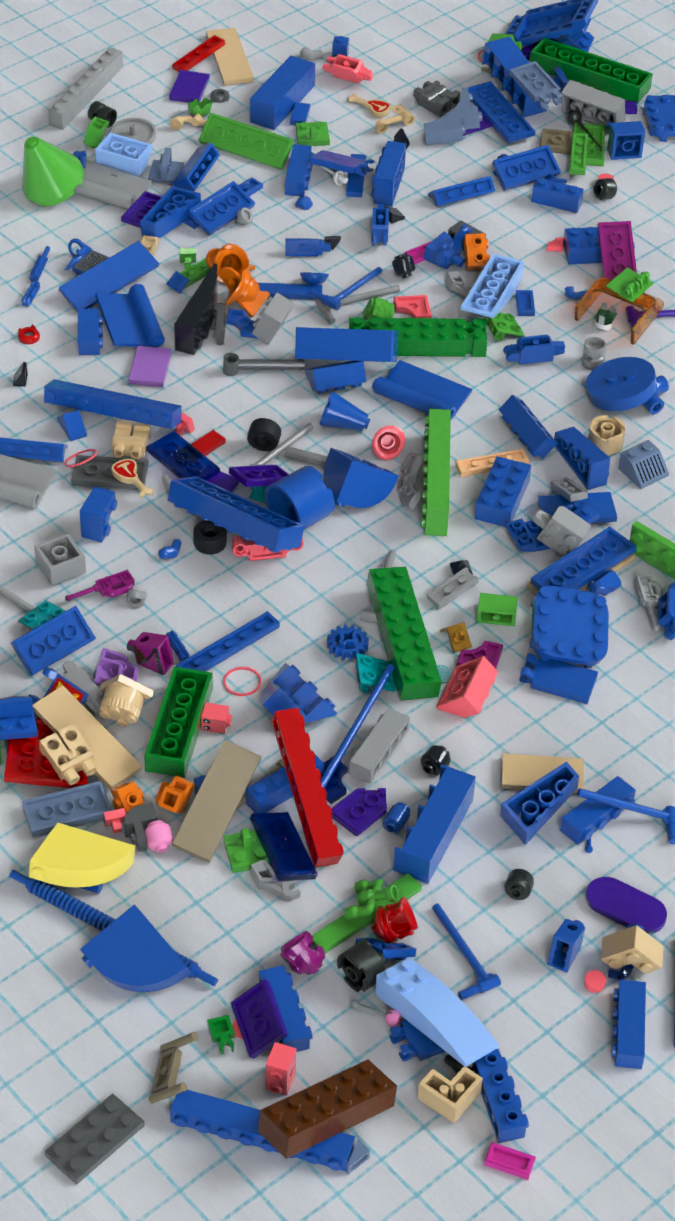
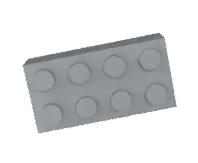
[561,80,626,131]

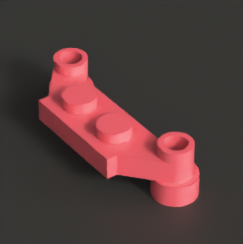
[232,536,304,561]

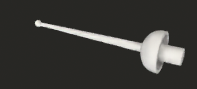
[318,165,348,185]

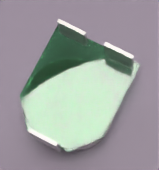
[594,302,617,331]

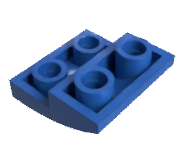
[505,518,551,552]

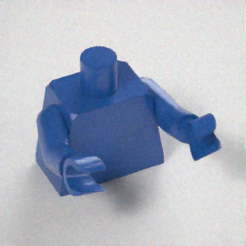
[423,223,473,269]

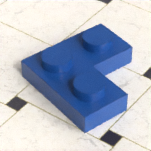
[355,938,417,961]

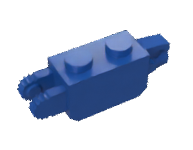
[372,204,389,246]
[503,334,565,364]
[657,582,675,640]

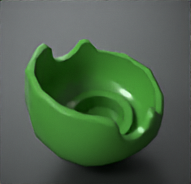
[188,98,213,117]

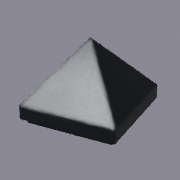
[323,236,341,250]
[450,560,473,575]

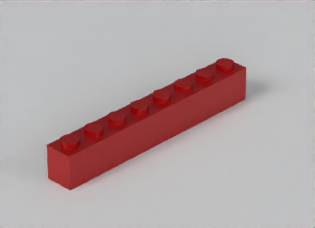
[271,708,344,868]

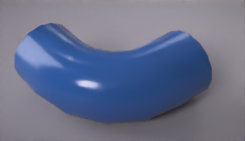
[643,375,669,415]

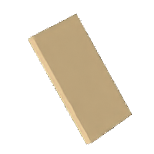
[501,753,584,794]

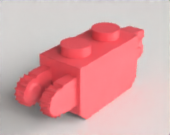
[322,54,373,84]

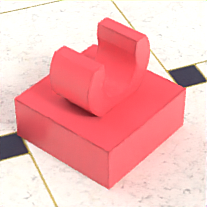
[175,412,195,435]
[103,808,126,834]

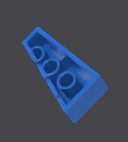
[140,186,201,238]

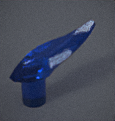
[608,964,634,980]

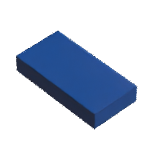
[290,102,311,125]
[516,290,535,316]

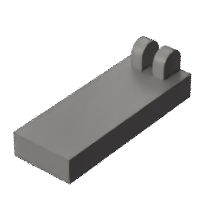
[551,477,588,502]
[427,567,479,610]

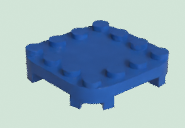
[643,95,675,142]
[529,586,609,668]

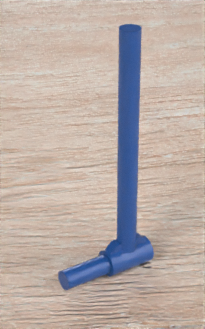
[310,267,382,311]
[577,788,675,844]
[432,903,501,1000]

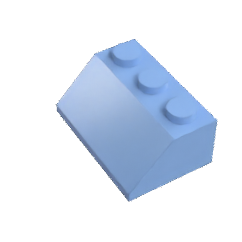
[95,133,153,176]

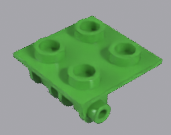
[606,267,654,302]
[485,312,525,341]

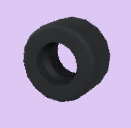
[247,418,281,451]
[193,520,227,555]

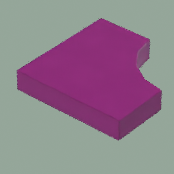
[456,641,503,669]

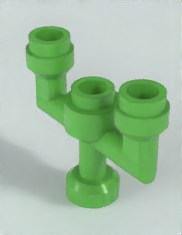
[344,879,398,921]

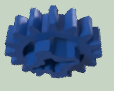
[327,624,369,661]

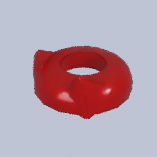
[18,324,40,345]

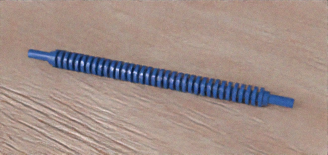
[9,870,218,987]

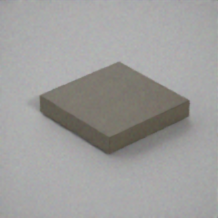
[540,129,574,155]

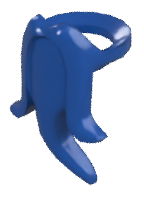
[65,238,92,270]

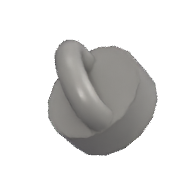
[236,208,253,225]
[127,589,147,607]

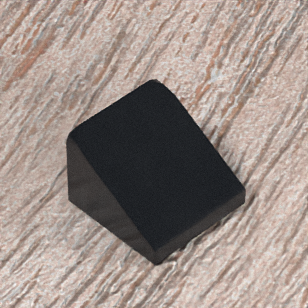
[394,128,410,149]
[384,206,405,224]
[13,362,28,387]

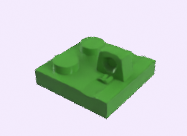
[296,121,330,146]
[223,828,274,873]

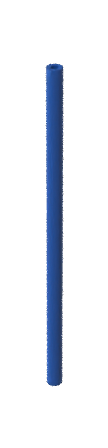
[320,664,395,788]

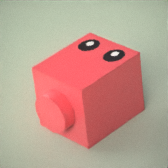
[201,702,232,734]

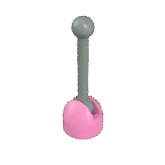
[350,1000,402,1027]

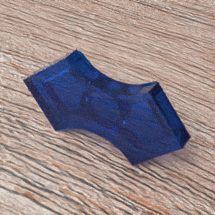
[324,756,348,805]

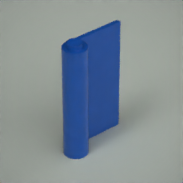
[95,284,165,347]
[372,360,472,420]

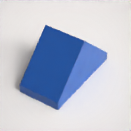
[57,410,87,441]

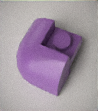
[93,648,138,685]

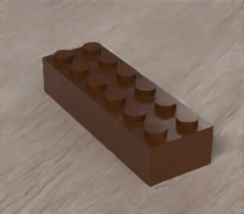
[258,1059,397,1159]

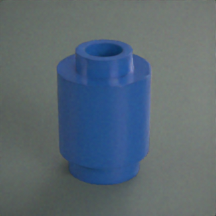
[383,802,410,833]

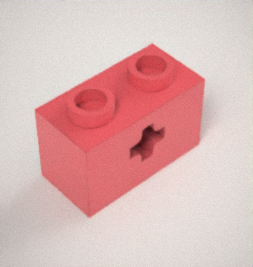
[266,1042,296,1095]

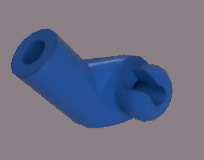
[158,539,182,559]

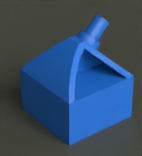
[606,121,645,160]

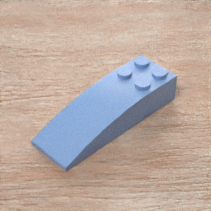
[461,254,524,318]
[376,957,499,1067]

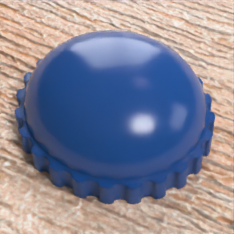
[300,272,329,285]

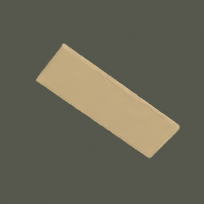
[206,28,254,86]
[32,686,142,790]

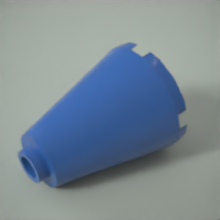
[319,392,371,431]

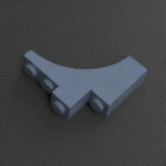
[423,87,482,146]

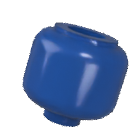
[295,196,313,210]

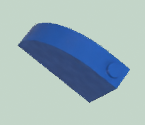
[80,904,191,992]

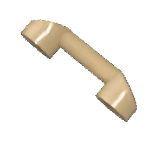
[375,111,415,134]

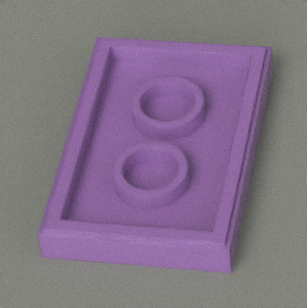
[129,346,172,387]

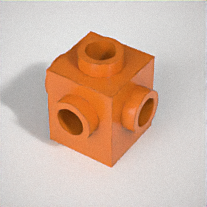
[110,781,144,813]

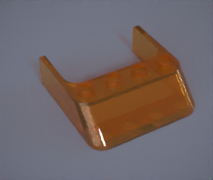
[575,277,664,345]

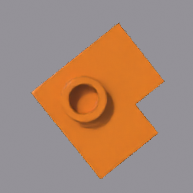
[155,776,195,813]

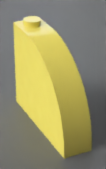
[29,823,135,887]

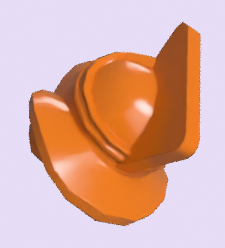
[206,243,256,283]
[219,266,270,317]

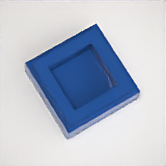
[166,271,190,294]

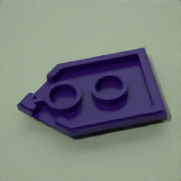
[332,788,387,836]

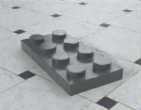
[71,455,149,490]
[44,1093,145,1185]

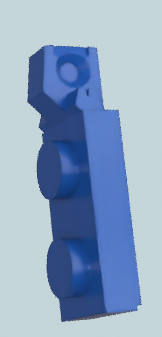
[285,238,331,256]

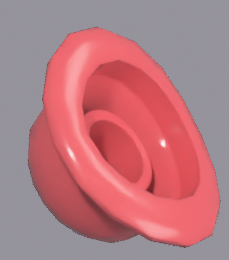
[372,425,405,460]

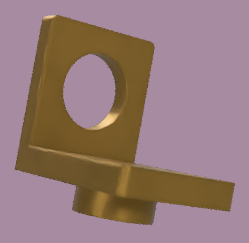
[440,622,472,652]

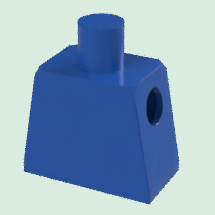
[547,919,585,973]

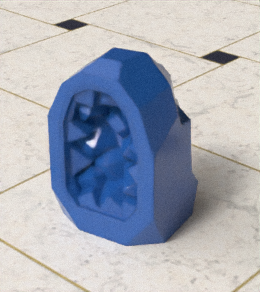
[588,570,622,595]

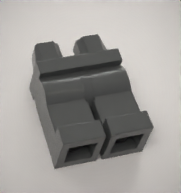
[413,80,460,117]

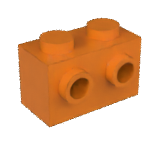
[463,233,490,271]

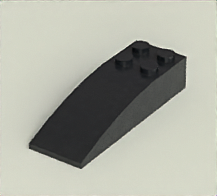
[174,263,218,355]

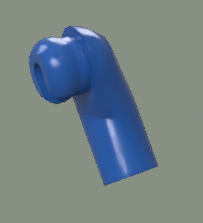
[564,286,590,301]

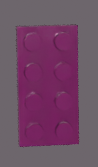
[597,221,637,287]

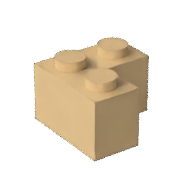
[600,925,664,974]
[417,1067,483,1123]

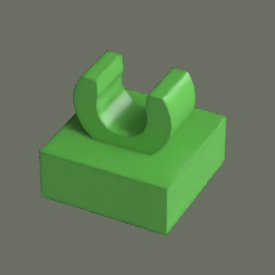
[179,248,196,268]

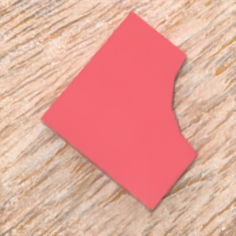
[393,295,432,318]

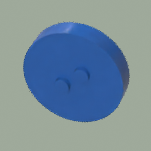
[586,357,658,411]

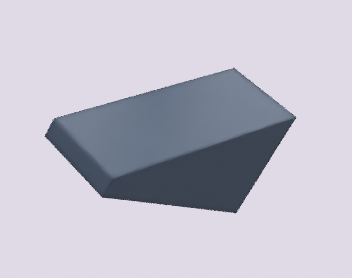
[346,1139,370,1175]

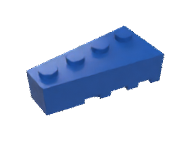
[554,426,610,490]
[500,762,579,845]

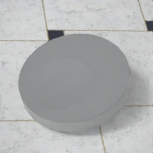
[111,118,156,144]

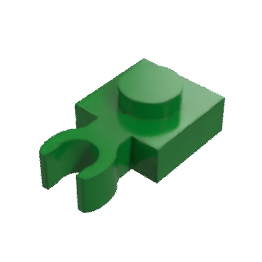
[207,1015,235,1055]

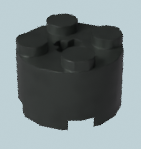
[337,940,386,992]

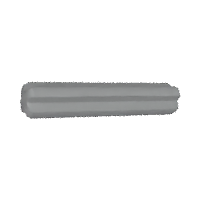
[285,446,327,467]

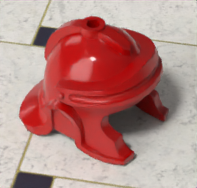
[371,897,418,943]

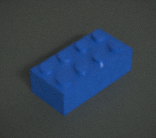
[371,141,406,207]
[563,227,635,265]
[474,456,532,527]

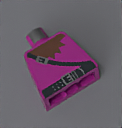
[127,632,174,675]

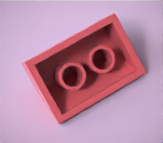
[436,656,498,718]

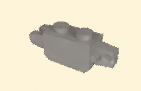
[63,661,103,717]

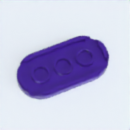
[586,877,667,934]

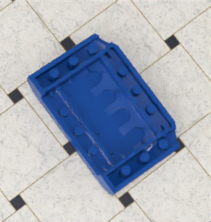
[505,0,598,46]

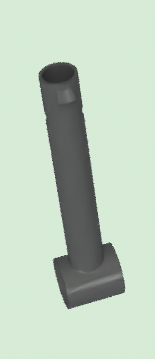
[223,353,305,376]

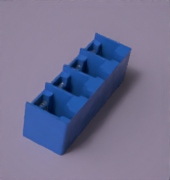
[482,37,548,118]
[250,55,315,130]
[295,327,398,362]
[393,764,476,884]

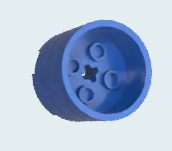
[265,466,335,530]

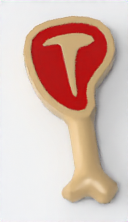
[347,93,391,118]
[111,459,153,498]

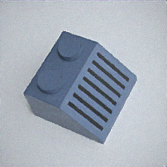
[618,440,669,489]

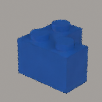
[79,486,118,543]

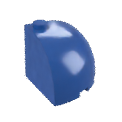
[323,448,399,508]

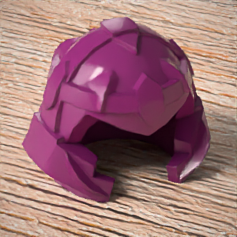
[280,930,325,975]

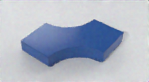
[227,309,258,338]

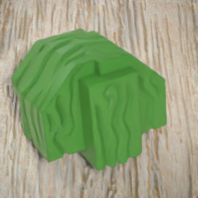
[363,297,394,321]

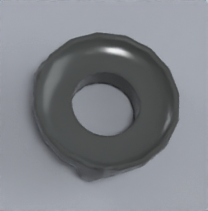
[210,89,230,103]

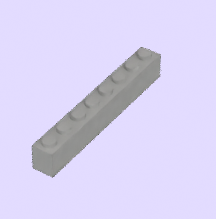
[49,47,123,130]

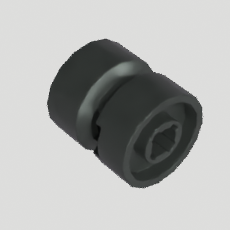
[88,101,117,128]

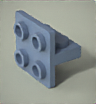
[148,148,184,184]

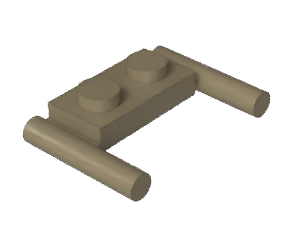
[149,1032,198,1104]

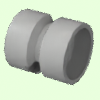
[582,337,606,369]

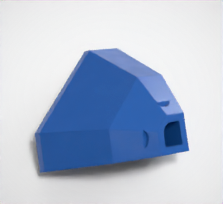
[259,663,337,723]

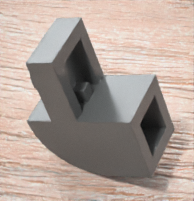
[124,802,158,852]

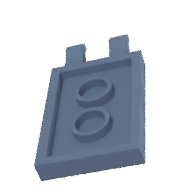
[509,61,563,110]

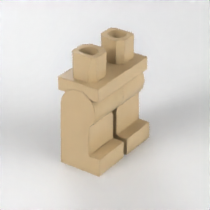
[112,421,151,460]
[39,723,96,785]

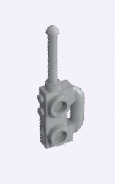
[634,575,663,630]

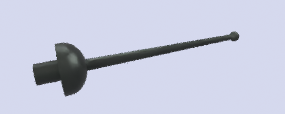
[568,110,603,150]

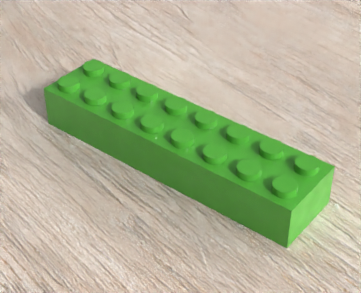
[422,409,451,536]

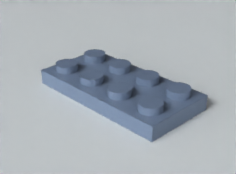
[21,781,112,837]

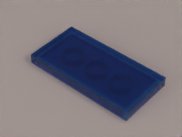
[146,431,220,481]
[249,812,318,881]

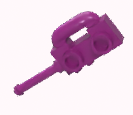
[65,569,135,601]

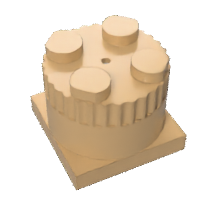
[99,674,154,727]

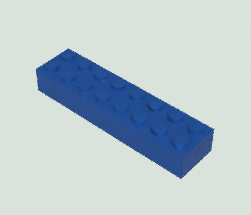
[167,476,304,553]

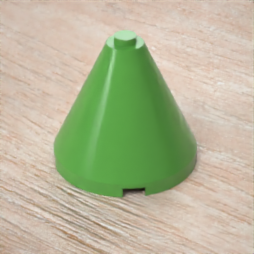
[22,137,84,206]

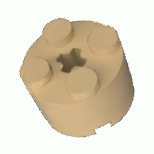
[588,415,625,455]

